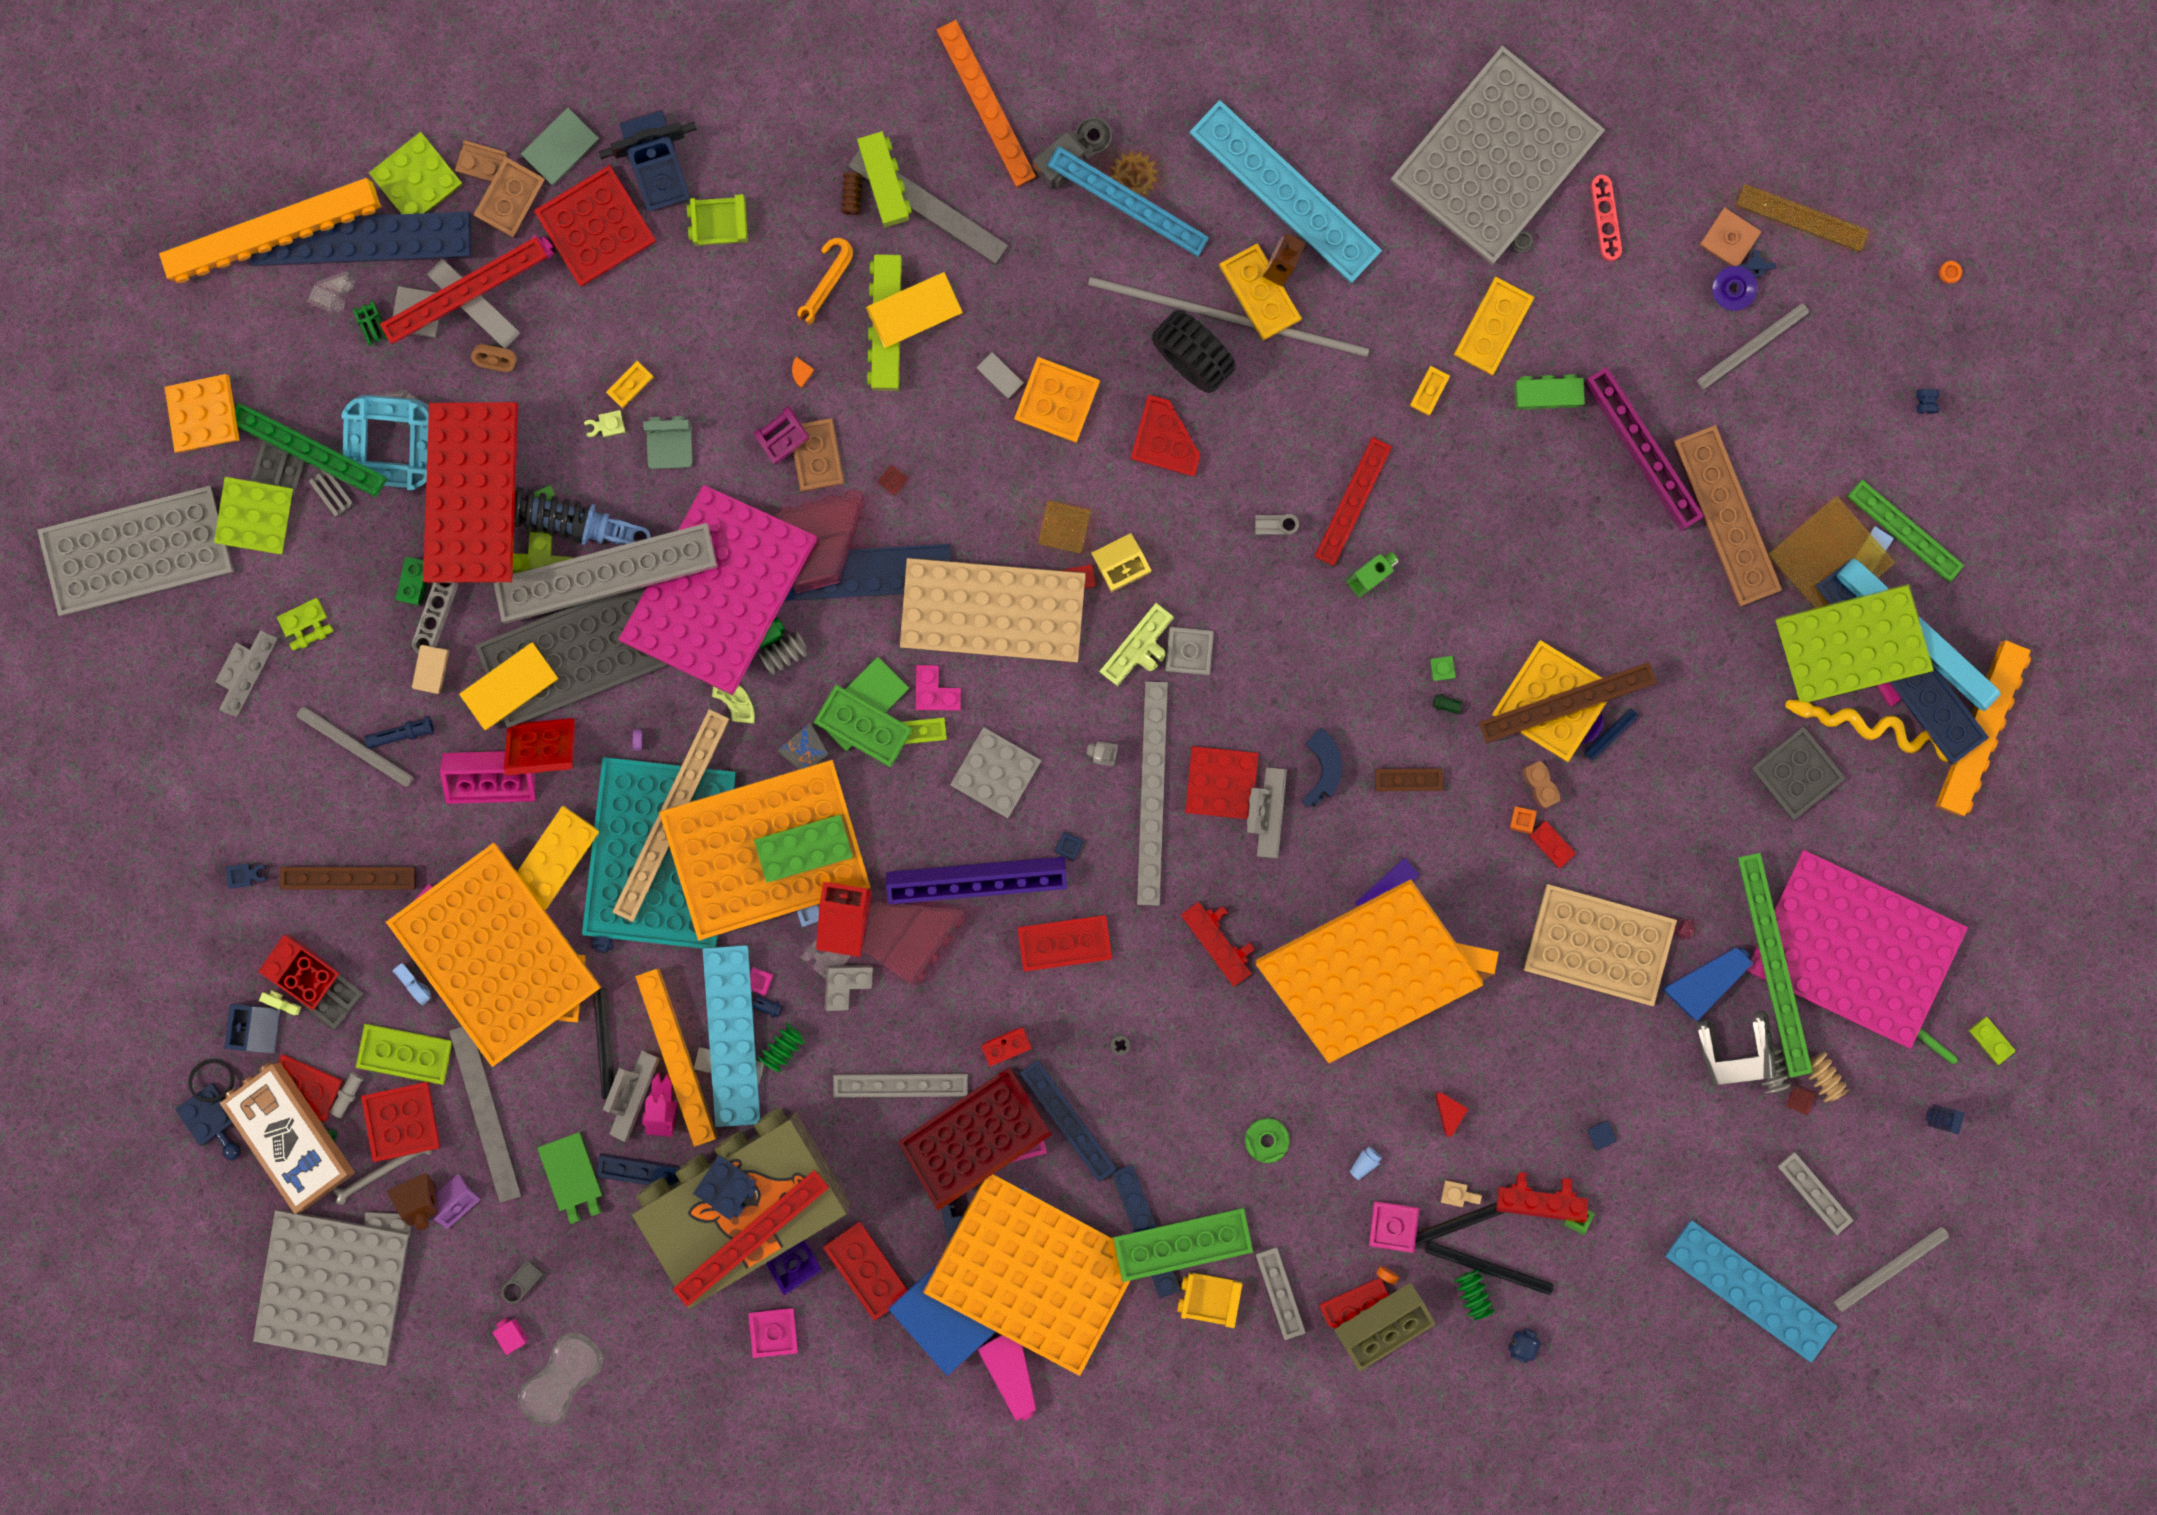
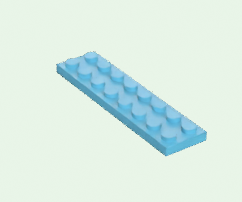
[703,945,760,1127]

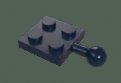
[175,1083,241,1160]

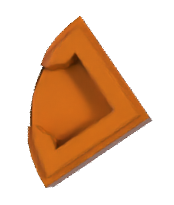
[792,357,815,388]

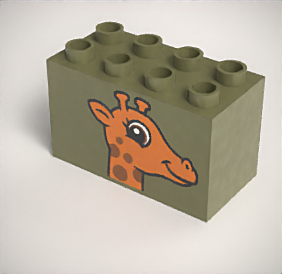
[632,1107,851,1309]

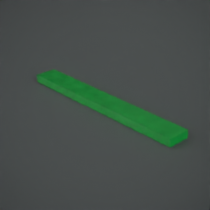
[235,402,387,498]

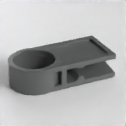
[501,1259,544,1304]

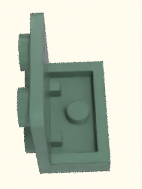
[643,416,693,469]

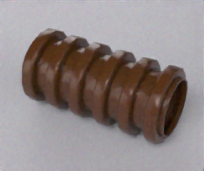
[841,172,863,215]

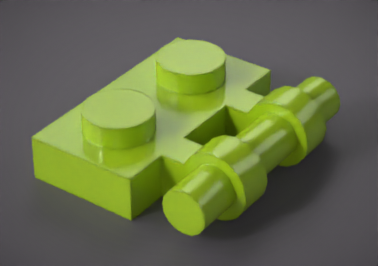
[277,598,334,651]

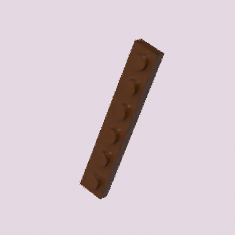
[280,867,416,890]

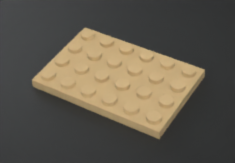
[1523,884,1677,1006]

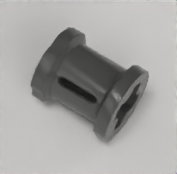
[1110,1035,1130,1056]

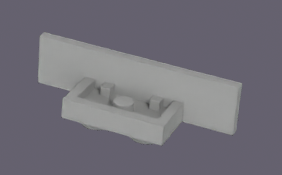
[215,630,278,717]
[1247,768,1287,858]
[603,1051,660,1142]

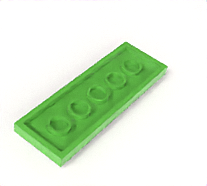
[1112,1208,1253,1282]

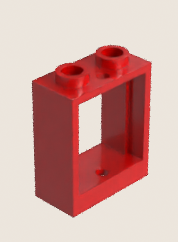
[981,1026,1032,1067]

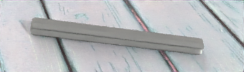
[1697,304,1809,389]
[297,707,413,787]
[1834,1227,1949,1311]

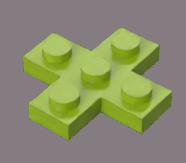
[513,532,573,574]

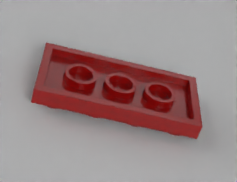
[1017,915,1112,972]
[823,1221,908,1321]

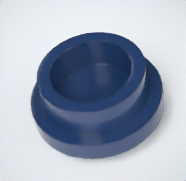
[591,936,614,954]

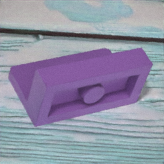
[432,1174,481,1229]

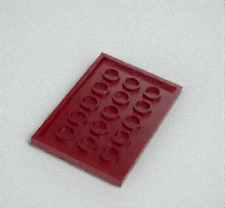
[897,1067,1052,1211]

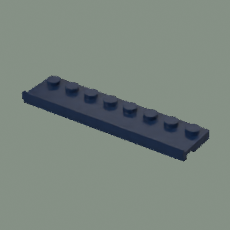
[784,544,951,601]

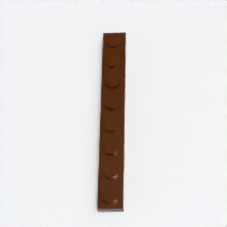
[1478,662,1657,744]

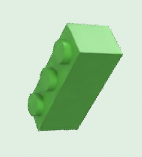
[1514,374,1585,410]

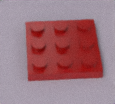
[504,718,575,776]
[1185,746,1258,819]
[361,1082,441,1162]

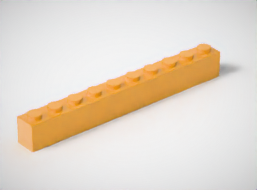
[159,178,381,283]

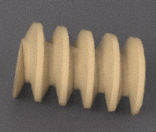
[1809,1052,1850,1103]

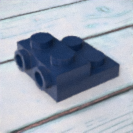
[693,1154,758,1220]

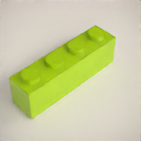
[857,131,912,228]

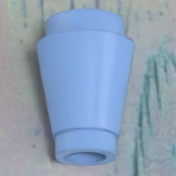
[1349,1146,1382,1180]

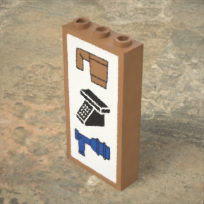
[220,1062,355,1214]

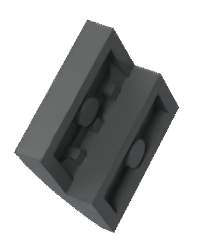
[250,440,304,495]
[299,975,363,1031]

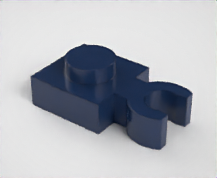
[226,864,268,889]

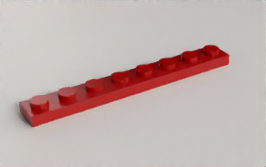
[380,237,548,345]
[672,1169,829,1307]

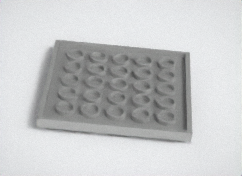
[253,1209,410,1366]

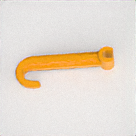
[798,238,853,325]

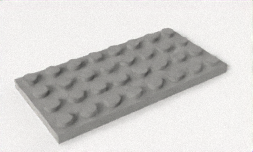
[37,486,234,616]

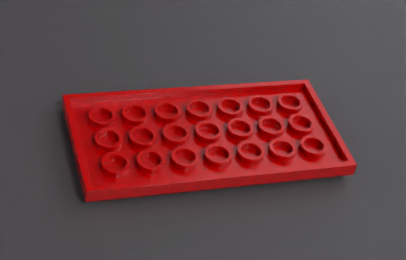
[423,402,518,583]

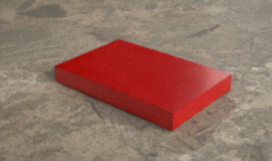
[278,1054,344,1122]

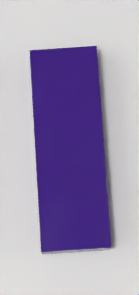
[1355,858,1420,906]

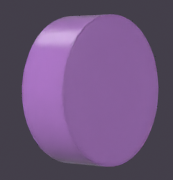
[633,728,642,751]

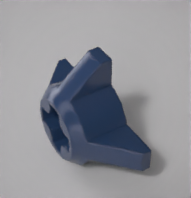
[1737,250,1776,278]

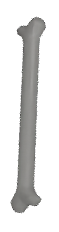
[333,1150,432,1205]

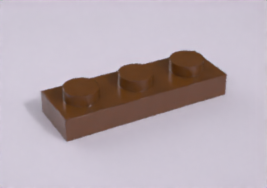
[1375,768,1443,792]

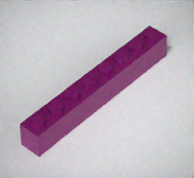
[1584,367,1704,531]

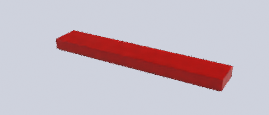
[1314,437,1392,567]

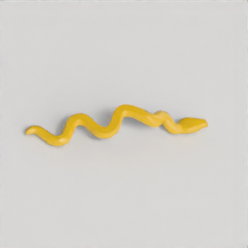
[1785,700,1948,762]

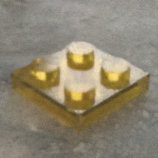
[1038,500,1091,554]

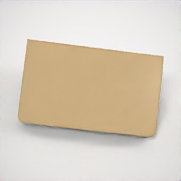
[412,645,450,694]

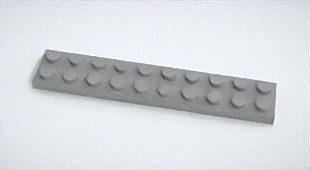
[494,523,718,624]

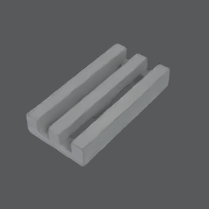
[309,471,354,517]

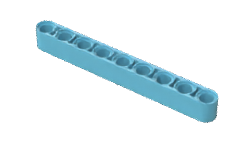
[1837,558,2001,711]

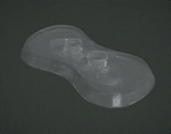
[518,1333,603,1427]

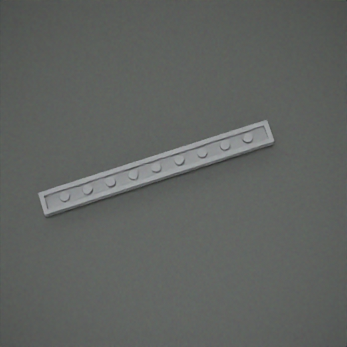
[1137,682,1168,906]

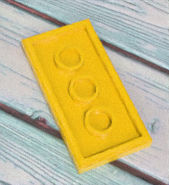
[1219,243,1302,341]
[866,272,963,348]
[1454,276,1534,376]
[459,642,559,731]

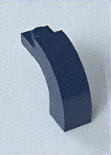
[1301,728,1342,808]

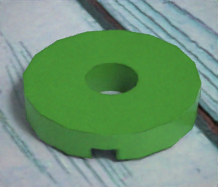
[1245,1118,1290,1163]

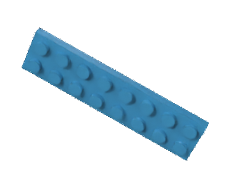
[1665,1220,1838,1363]

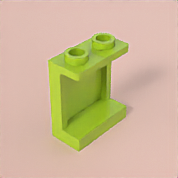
[687,194,748,246]

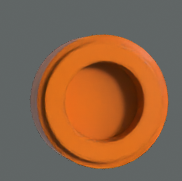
[1939,261,1962,284]
[1376,1265,1399,1285]

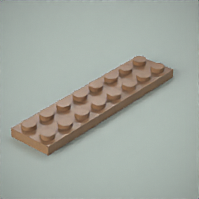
[1673,425,1782,607]

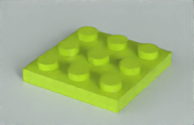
[369,132,463,214]
[214,476,293,555]

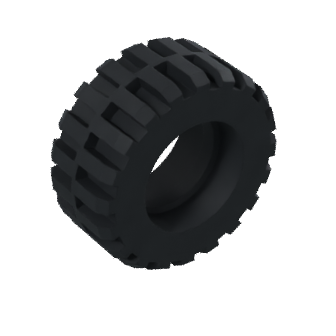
[1152,310,1236,393]

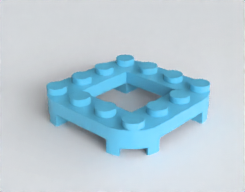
[342,395,429,490]

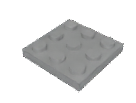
[950,727,1041,818]

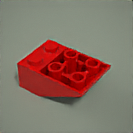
[816,881,872,957]
[258,934,340,1010]

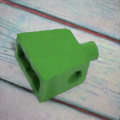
[1346,552,1398,599]

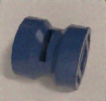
[1916,389,1939,414]

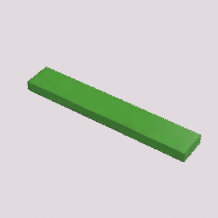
[1847,480,1964,583]

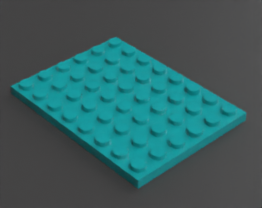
[582,757,737,949]

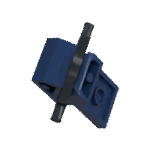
[598,109,697,211]

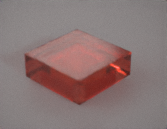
[878,465,909,496]
[1786,1086,1816,1115]

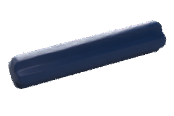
[1584,708,1639,761]

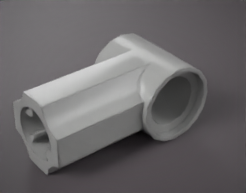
[1255,514,1299,536]

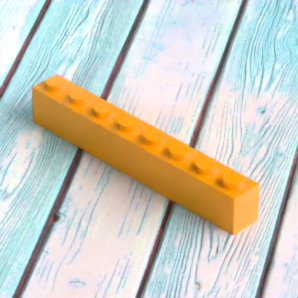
[1935,640,2031,816]
[635,968,718,1147]

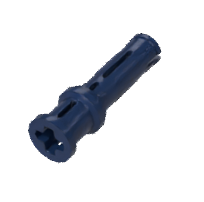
[364,715,435,749]

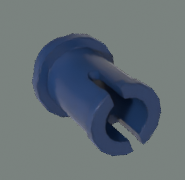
[753,995,783,1018]

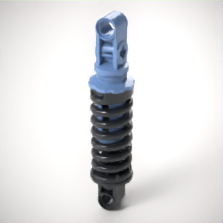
[514,487,651,546]

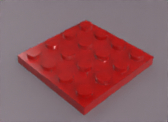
[534,165,657,287]

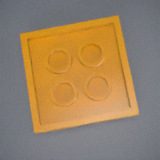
[1014,357,1100,443]
[164,374,240,453]

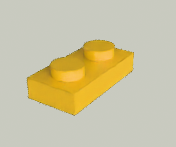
[606,361,654,409]
[1410,366,1450,416]

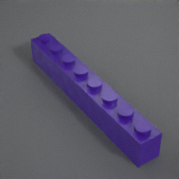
[886,857,1067,904]

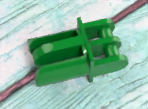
[353,300,388,347]

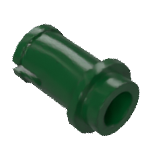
[1432,694,1462,715]

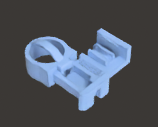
[392,963,432,1005]

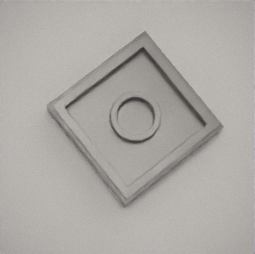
[393,286,439,338]
[1165,627,1214,676]

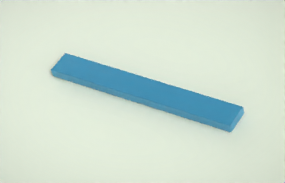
[1046,146,1209,257]

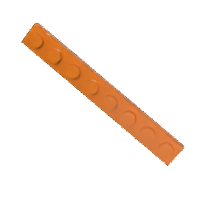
[936,20,1036,188]

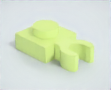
[584,410,626,437]
[259,990,301,1015]

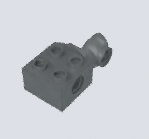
[1033,117,1112,190]

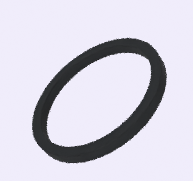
[188,1059,234,1103]

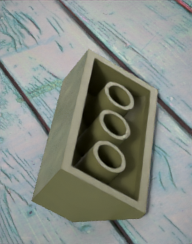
[1334,1282,1436,1372]

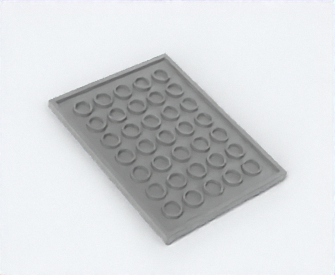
[1390,46,1605,265]

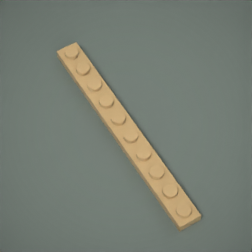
[613,709,730,922]

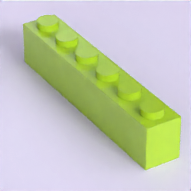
[867,255,902,391]

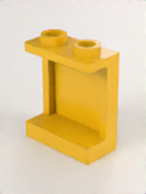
[1177,1272,1242,1328]

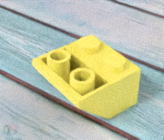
[1091,533,1151,593]

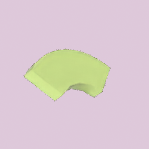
[712,685,755,724]

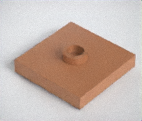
[1699,207,1762,266]

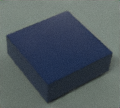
[1054,832,1084,861]
[1587,1120,1617,1150]

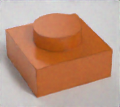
[1510,806,1537,834]

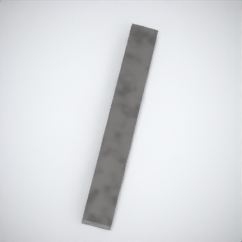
[848,149,1008,265]
[449,1027,522,1203]

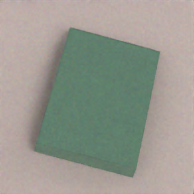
[521,108,600,186]

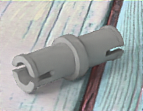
[329,1072,364,1118]

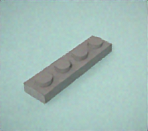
[1777,1152,1854,1235]
[1255,1247,1306,1340]

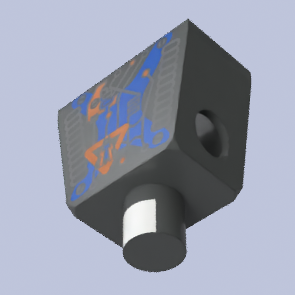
[777,723,830,769]

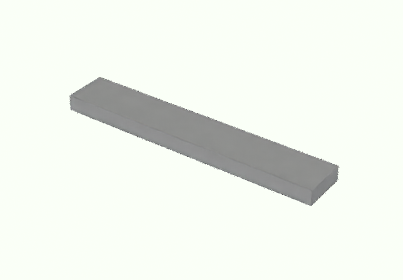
[833,1074,968,1097]

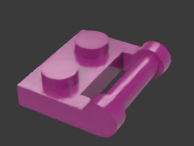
[754,406,811,465]

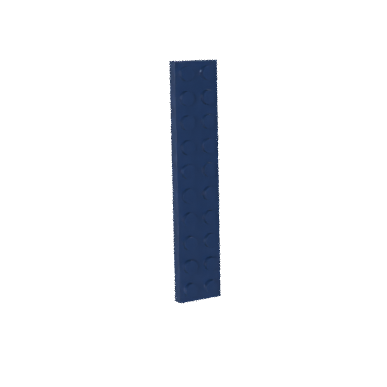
[251,212,471,266]
[1815,559,1989,765]

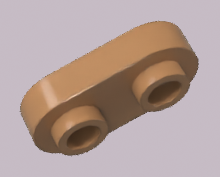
[471,344,517,372]

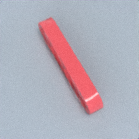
[1591,175,1622,261]

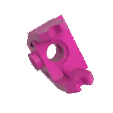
[642,1073,678,1137]

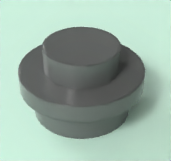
[1511,230,1534,253]

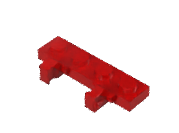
[1181,902,1255,987]
[1496,1172,1588,1223]

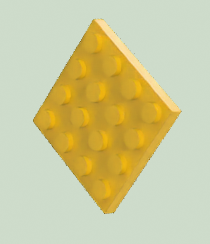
[1492,640,1608,763]

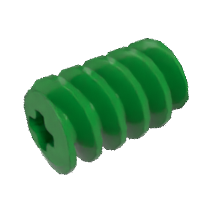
[757,1022,805,1073]
[1454,1269,1495,1320]

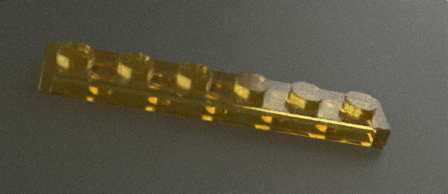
[1735,184,1869,253]

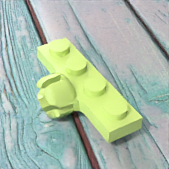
[1099,603,1174,687]

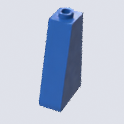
[1662,947,1753,1021]

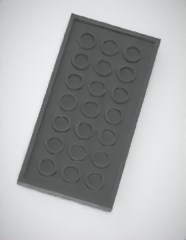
[475,587,668,728]

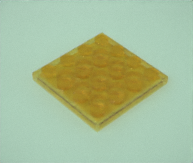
[1768,495,1896,608]

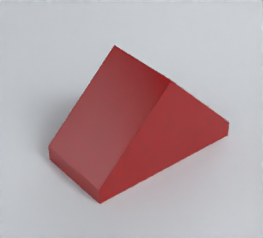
[1434,1091,1468,1137]

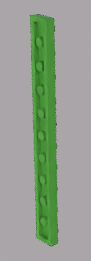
[1737,853,1813,1078]

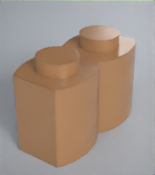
[1522,761,1560,809]

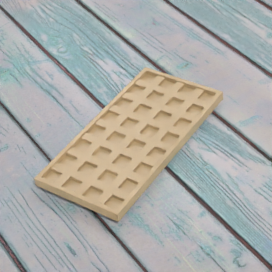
[900,558,1085,662]

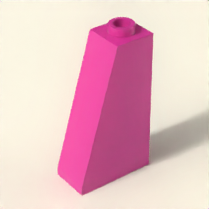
[977,1334,1036,1421]

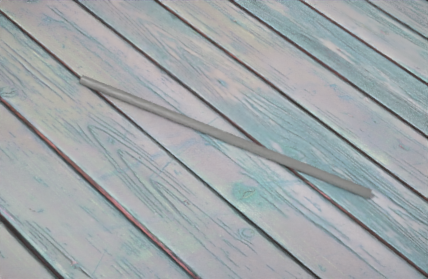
[1088,277,1369,357]

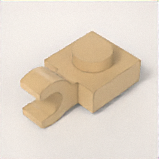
[1441,1180,1482,1207]

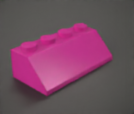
[440,751,536,804]

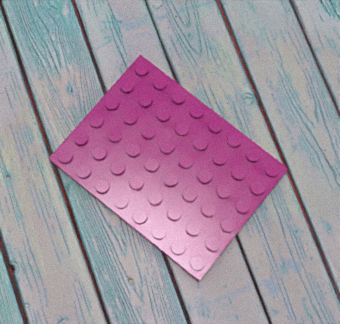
[618,485,818,696]
[1746,850,1968,1049]

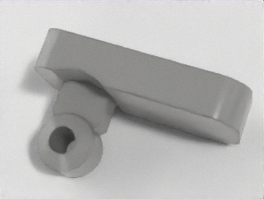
[1086,741,1118,766]

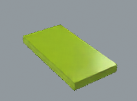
[356,1024,453,1085]

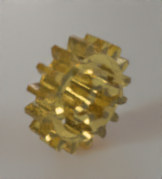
[1110,150,1158,197]

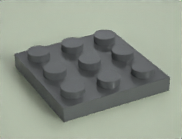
[1750,726,1846,820]

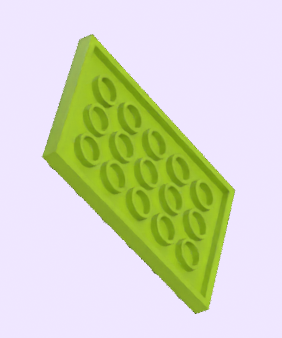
[1775,584,1934,703]

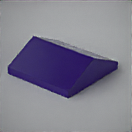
[766,1240,822,1295]

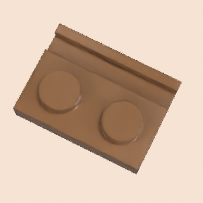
[455,140,507,182]

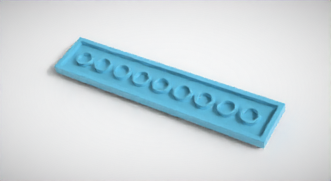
[1189,100,1382,284]

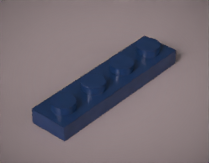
[1926,1104,1965,1135]

